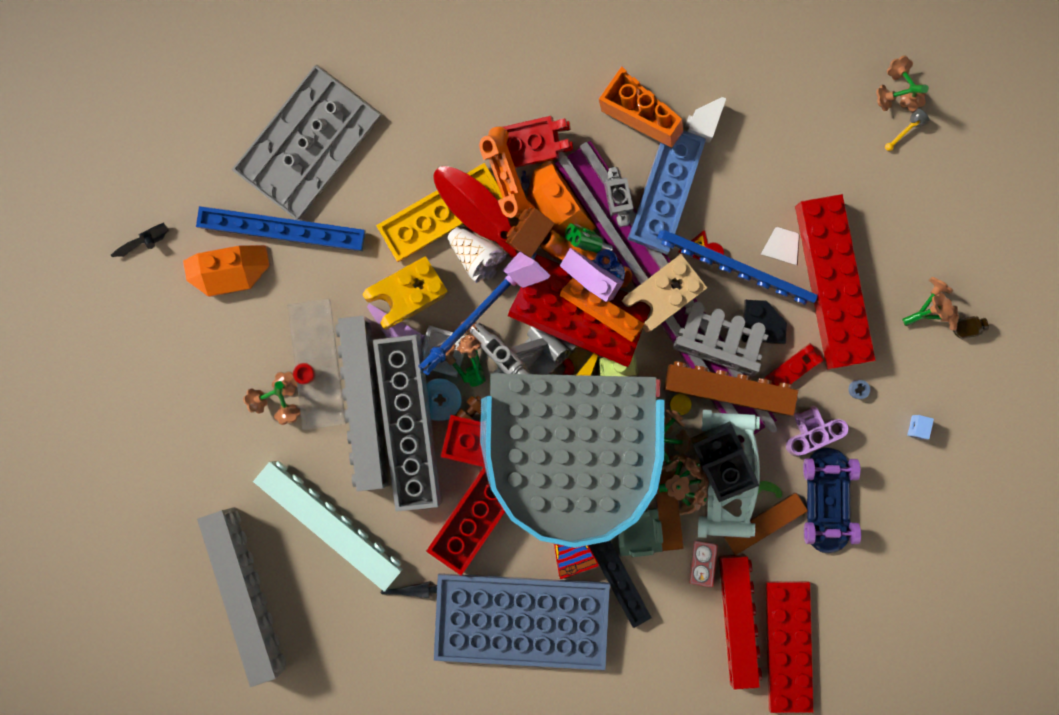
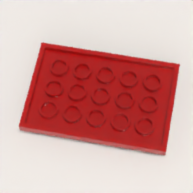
[508,255,650,367]

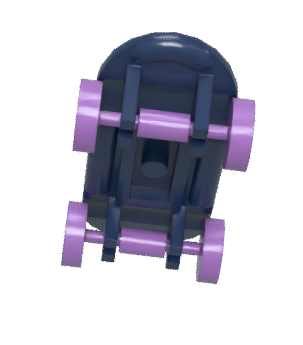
[803,448,861,553]

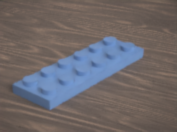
[627,130,706,254]

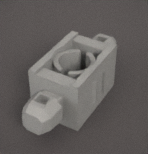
[605,167,633,227]

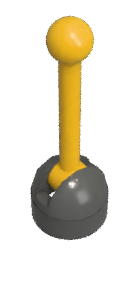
[885,109,930,151]

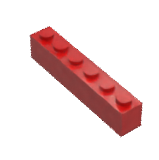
[719,554,762,690]

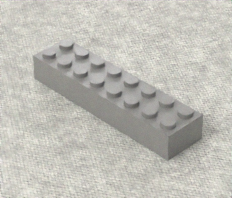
[335,316,388,492]
[373,334,442,512]
[197,507,286,687]

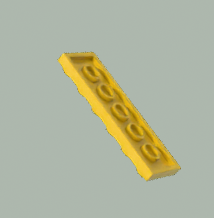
[376,163,502,262]

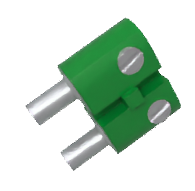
[565,223,613,253]

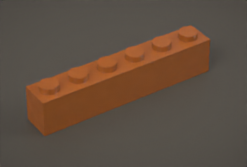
[663,361,799,416]

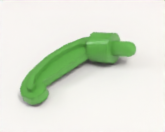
[758,481,782,498]

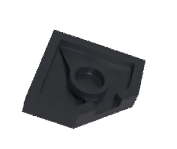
[742,299,787,344]

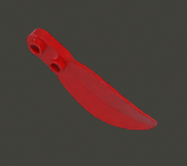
[433,166,518,258]

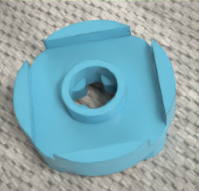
[427,379,462,421]

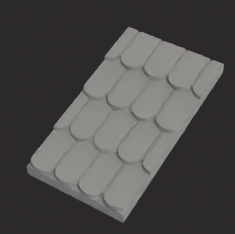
[232,65,382,220]

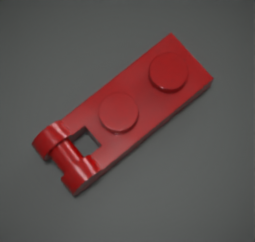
[763,343,824,386]

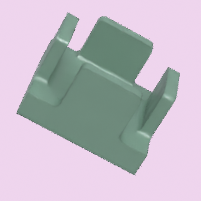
[617,509,663,557]

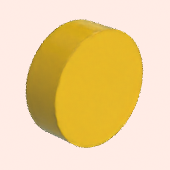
[669,394,691,415]

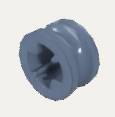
[848,380,870,399]

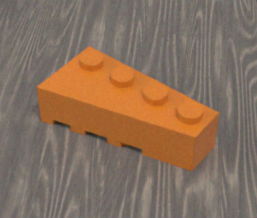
[599,66,683,148]

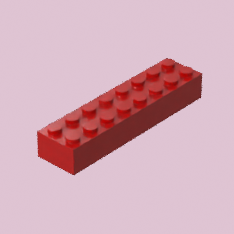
[795,194,876,369]

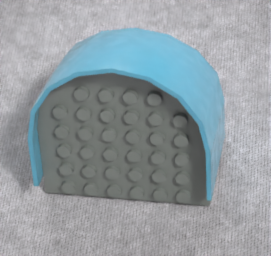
[480,373,664,548]

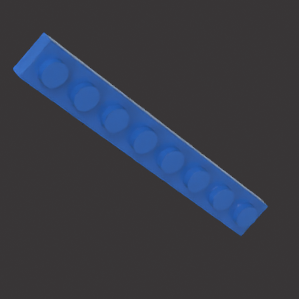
[196,206,366,252]
[656,230,818,305]

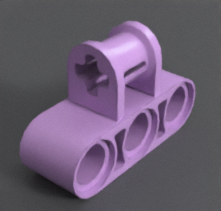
[786,405,849,456]

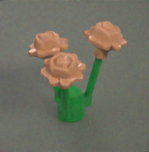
[439,321,486,387]

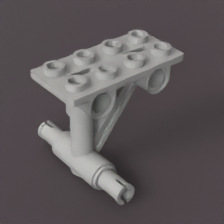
[470,322,578,375]

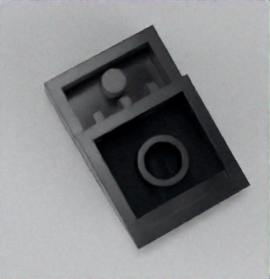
[690,421,759,502]

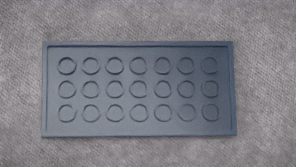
[434,573,610,670]

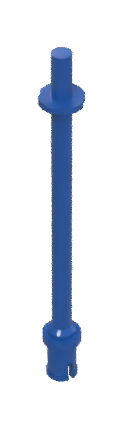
[418,253,537,375]

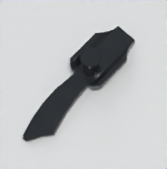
[111,222,169,257]

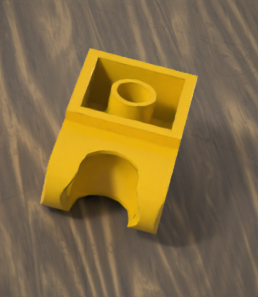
[362,256,448,330]

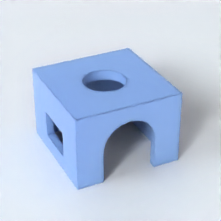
[907,415,934,440]

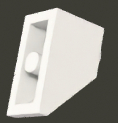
[685,97,726,143]

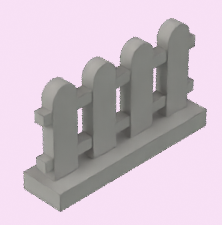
[673,302,768,376]

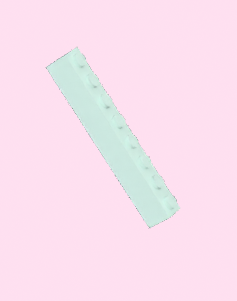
[253,461,403,591]

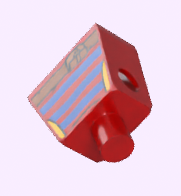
[554,544,599,579]

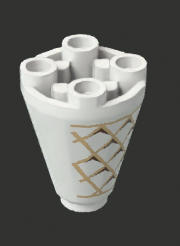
[448,227,506,283]

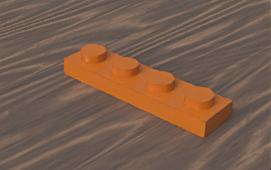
[560,278,644,342]

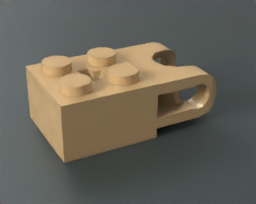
[622,254,707,333]

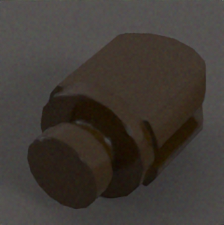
[953,316,989,339]

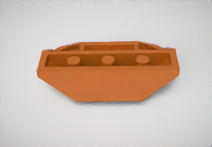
[526,160,597,237]
[183,245,270,297]

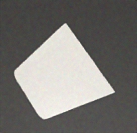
[761,227,799,265]

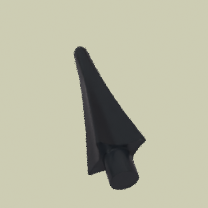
[380,581,437,598]

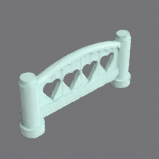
[698,410,760,538]

